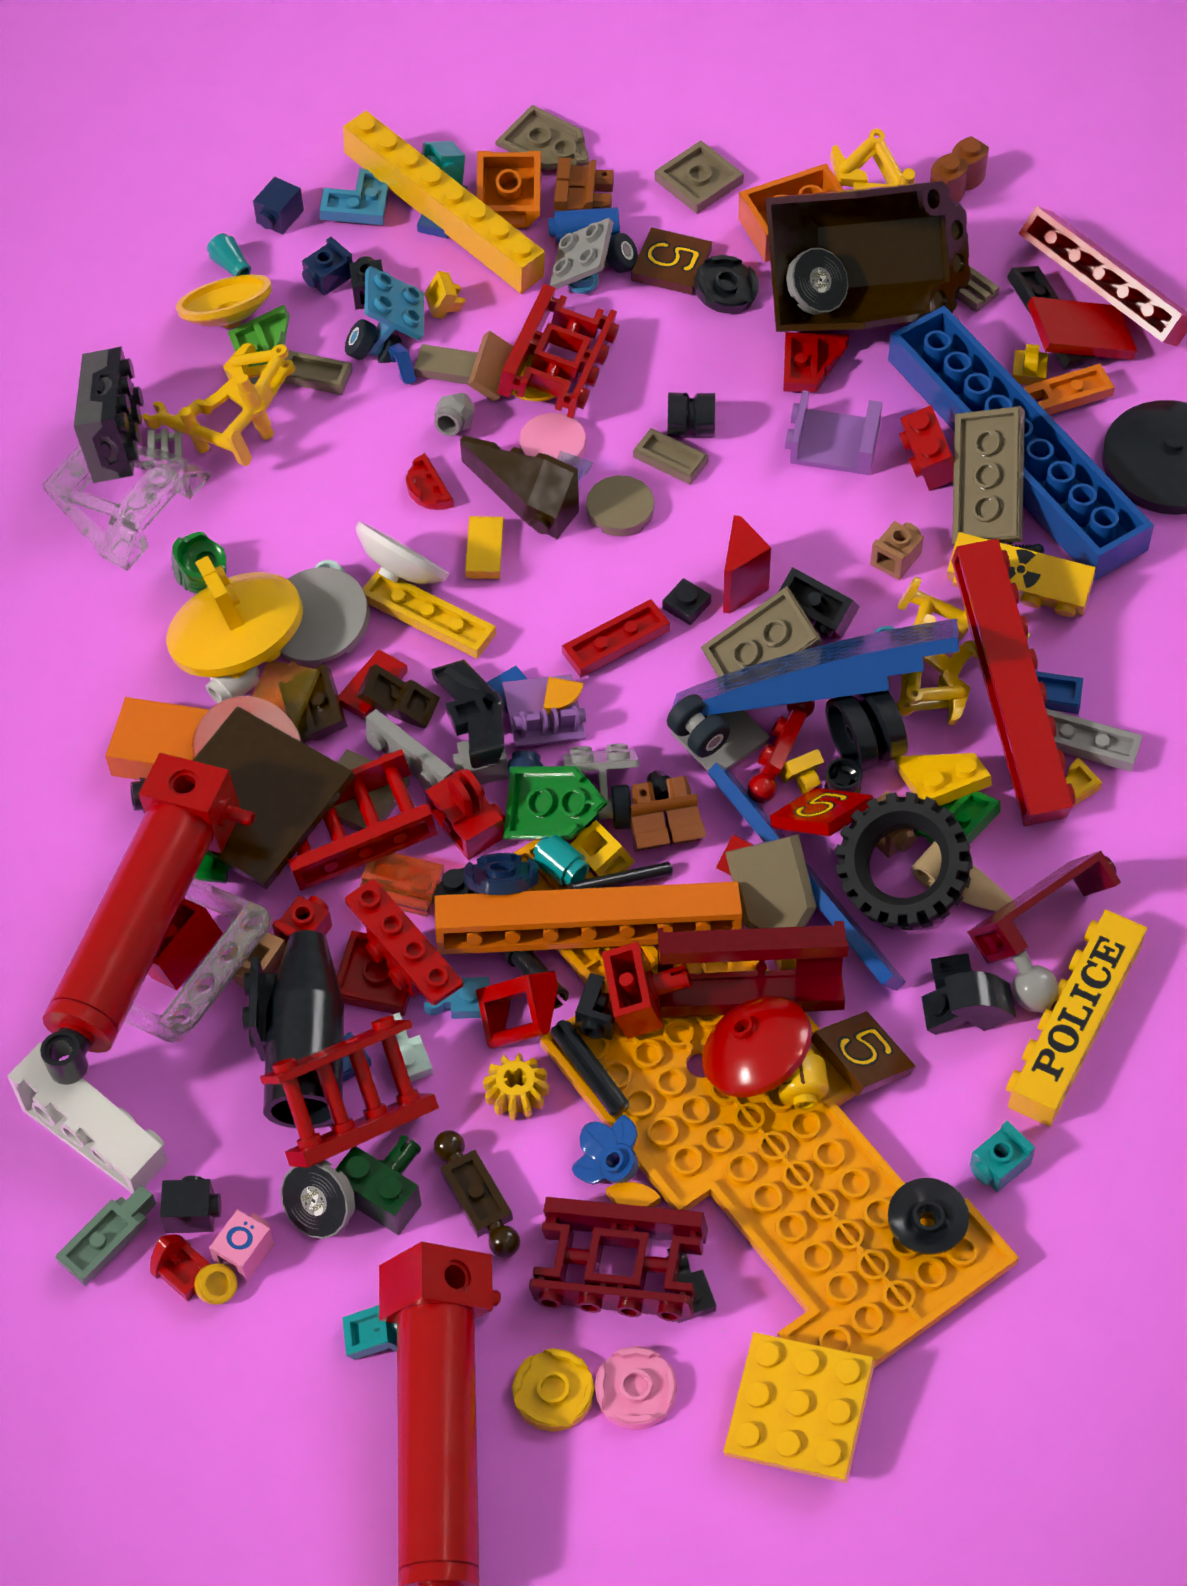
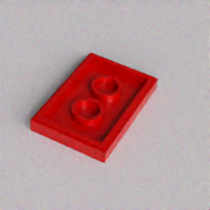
[1027,297,1138,360]

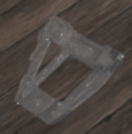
[42,444,211,571]

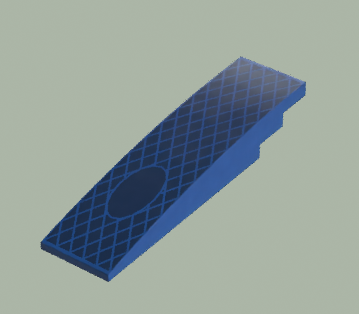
[672,619,959,716]

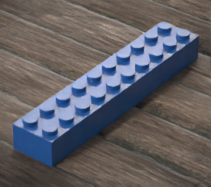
[888,306,1154,581]

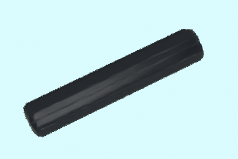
[550,1020,629,1117]

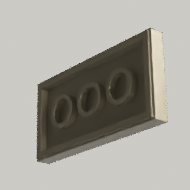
[952,406,1025,546]

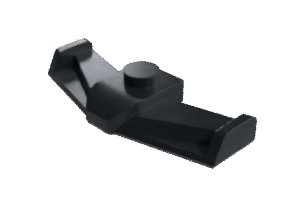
[431,659,505,769]

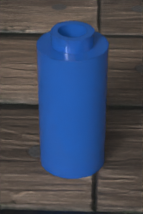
[548,207,620,243]

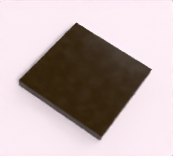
[193,706,355,890]

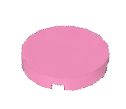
[519,413,586,466]
[594,1346,677,1430]

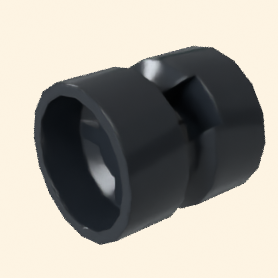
[667,392,715,437]

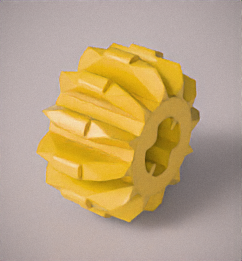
[483,1052,549,1121]

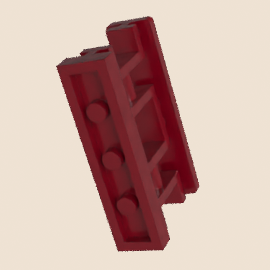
[529,1197,708,1322]

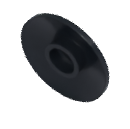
[888,1178,969,1255]

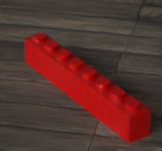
[951,539,1076,826]

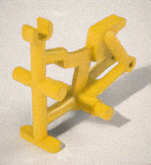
[830,128,915,189]
[142,343,295,466]
[896,576,1030,725]

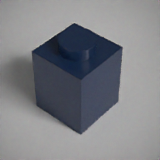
[253,176,304,235]

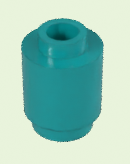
[533,835,590,886]

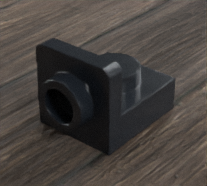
[575,973,615,1040]

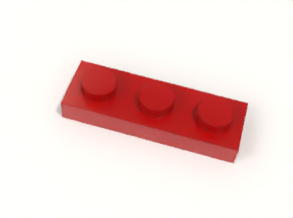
[562,599,670,678]

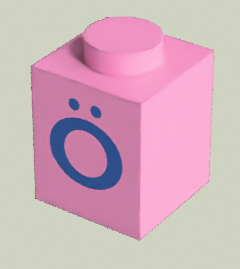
[209,1209,275,1283]

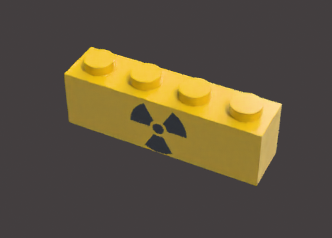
[947,532,1096,617]

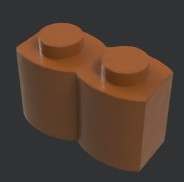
[930,136,989,203]

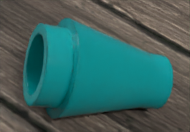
[207,233,252,276]

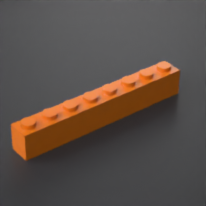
[435,881,742,955]

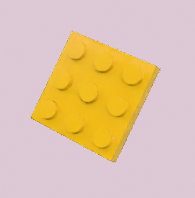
[723,1332,875,1483]

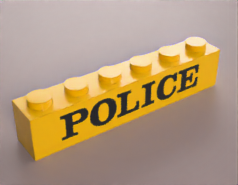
[1006,909,1147,1127]

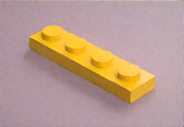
[362,568,496,659]

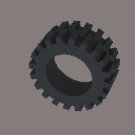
[835,792,973,930]

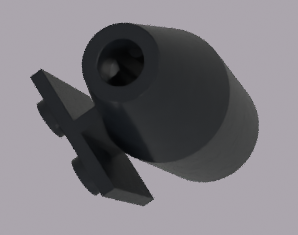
[242,930,344,1128]

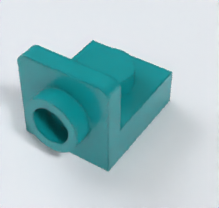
[342,1305,397,1360]

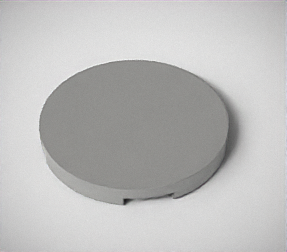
[281,567,370,666]

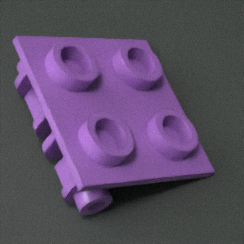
[502,674,586,747]

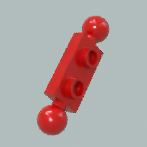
[747,700,815,803]

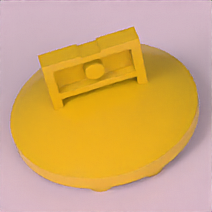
[166,556,303,678]

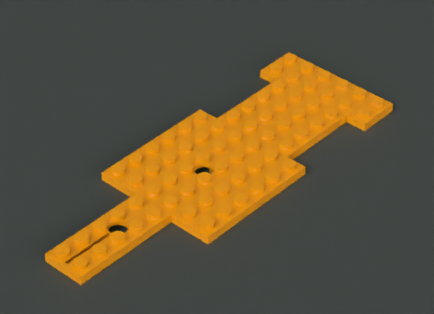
[514,840,1019,1368]

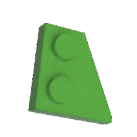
[228,305,290,384]

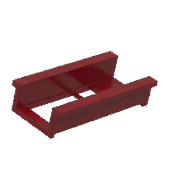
[657,921,848,1018]

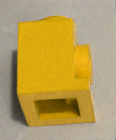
[570,820,635,876]

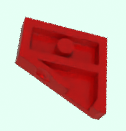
[783,332,849,392]

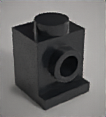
[349,256,383,310]

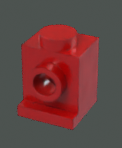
[272,895,332,946]

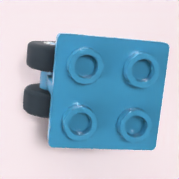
[345,266,424,363]

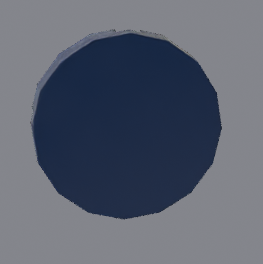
[463,853,539,895]

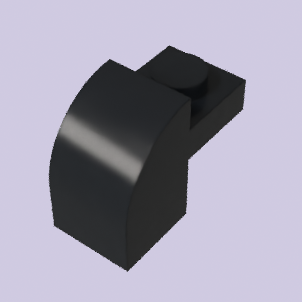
[921,971,1016,1035]

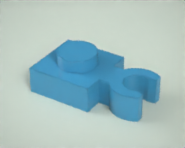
[424,977,490,1019]

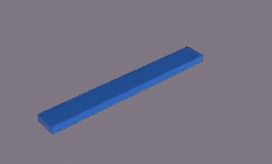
[708,762,906,991]

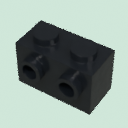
[779,567,860,638]

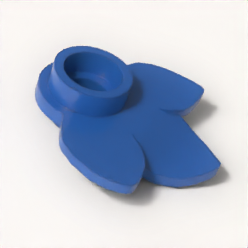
[572,1115,639,1185]

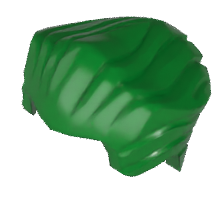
[171,532,227,593]

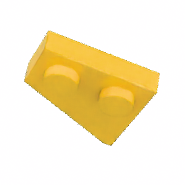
[894,753,992,806]

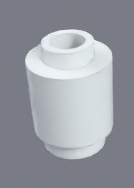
[206,666,260,703]

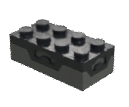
[74,346,144,483]

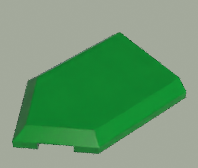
[503,766,608,840]

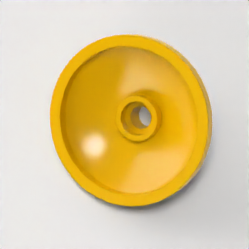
[176,274,272,329]

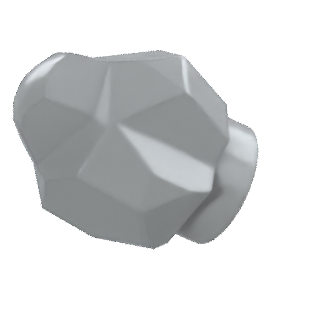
[434,393,474,436]

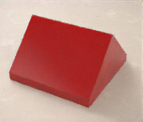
[723,515,771,613]

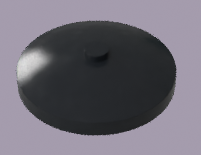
[1102,400,1187,515]

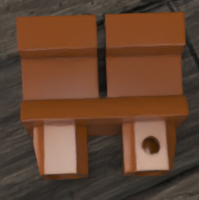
[554,157,614,211]
[630,776,706,852]

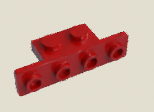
[345,879,463,1005]

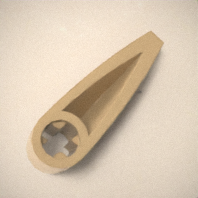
[911,841,1013,911]

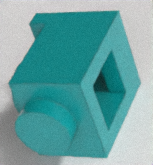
[422,141,466,185]
[970,1120,1035,1193]

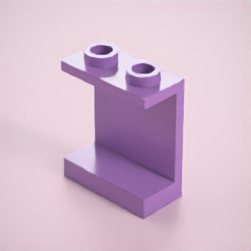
[785,390,882,475]

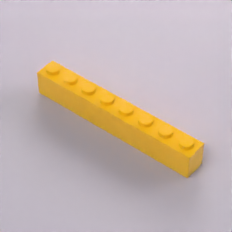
[343,110,545,294]

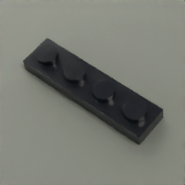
[1007,266,1097,369]

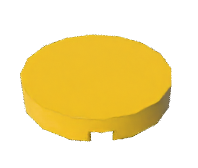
[512,1348,595,1432]

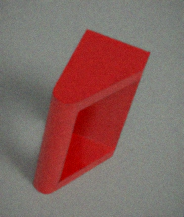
[476,971,558,1049]

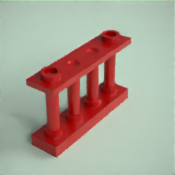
[288,749,438,891]
[260,1015,439,1168]

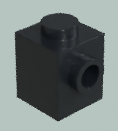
[160,1176,221,1233]

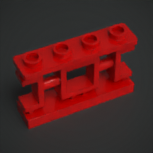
[497,284,620,419]

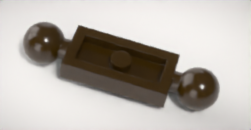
[434,1130,520,1258]

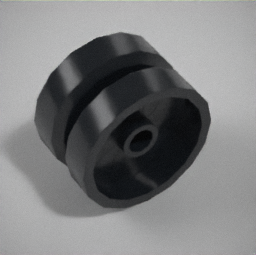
[825,690,908,772]

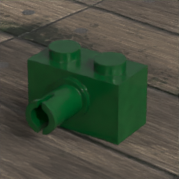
[335,1135,422,1236]

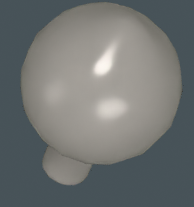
[1012,950,1058,1013]

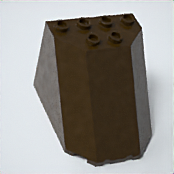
[765,181,971,332]

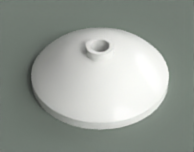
[355,521,450,584]

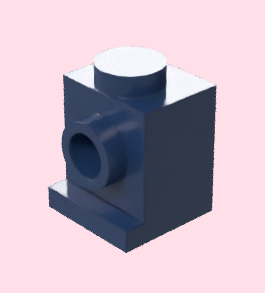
[302,237,353,296]

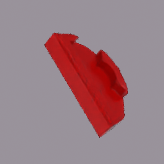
[405,453,454,510]

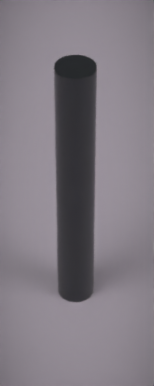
[568,862,673,889]

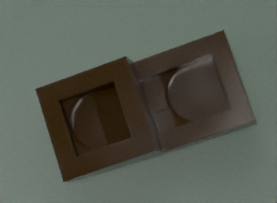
[356,664,440,729]

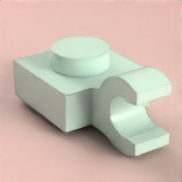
[384,1012,433,1082]

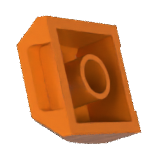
[476,151,542,228]

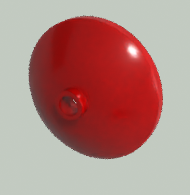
[702,996,812,1097]

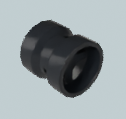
[824,758,863,793]

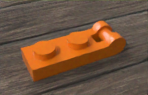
[1023,364,1115,415]

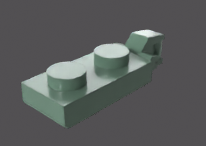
[55,1185,157,1287]

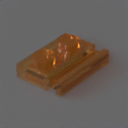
[357,853,444,917]

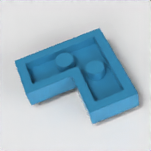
[320,168,389,225]

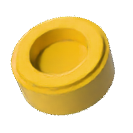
[194,1263,237,1305]

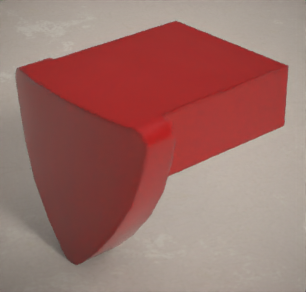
[150,1234,210,1302]

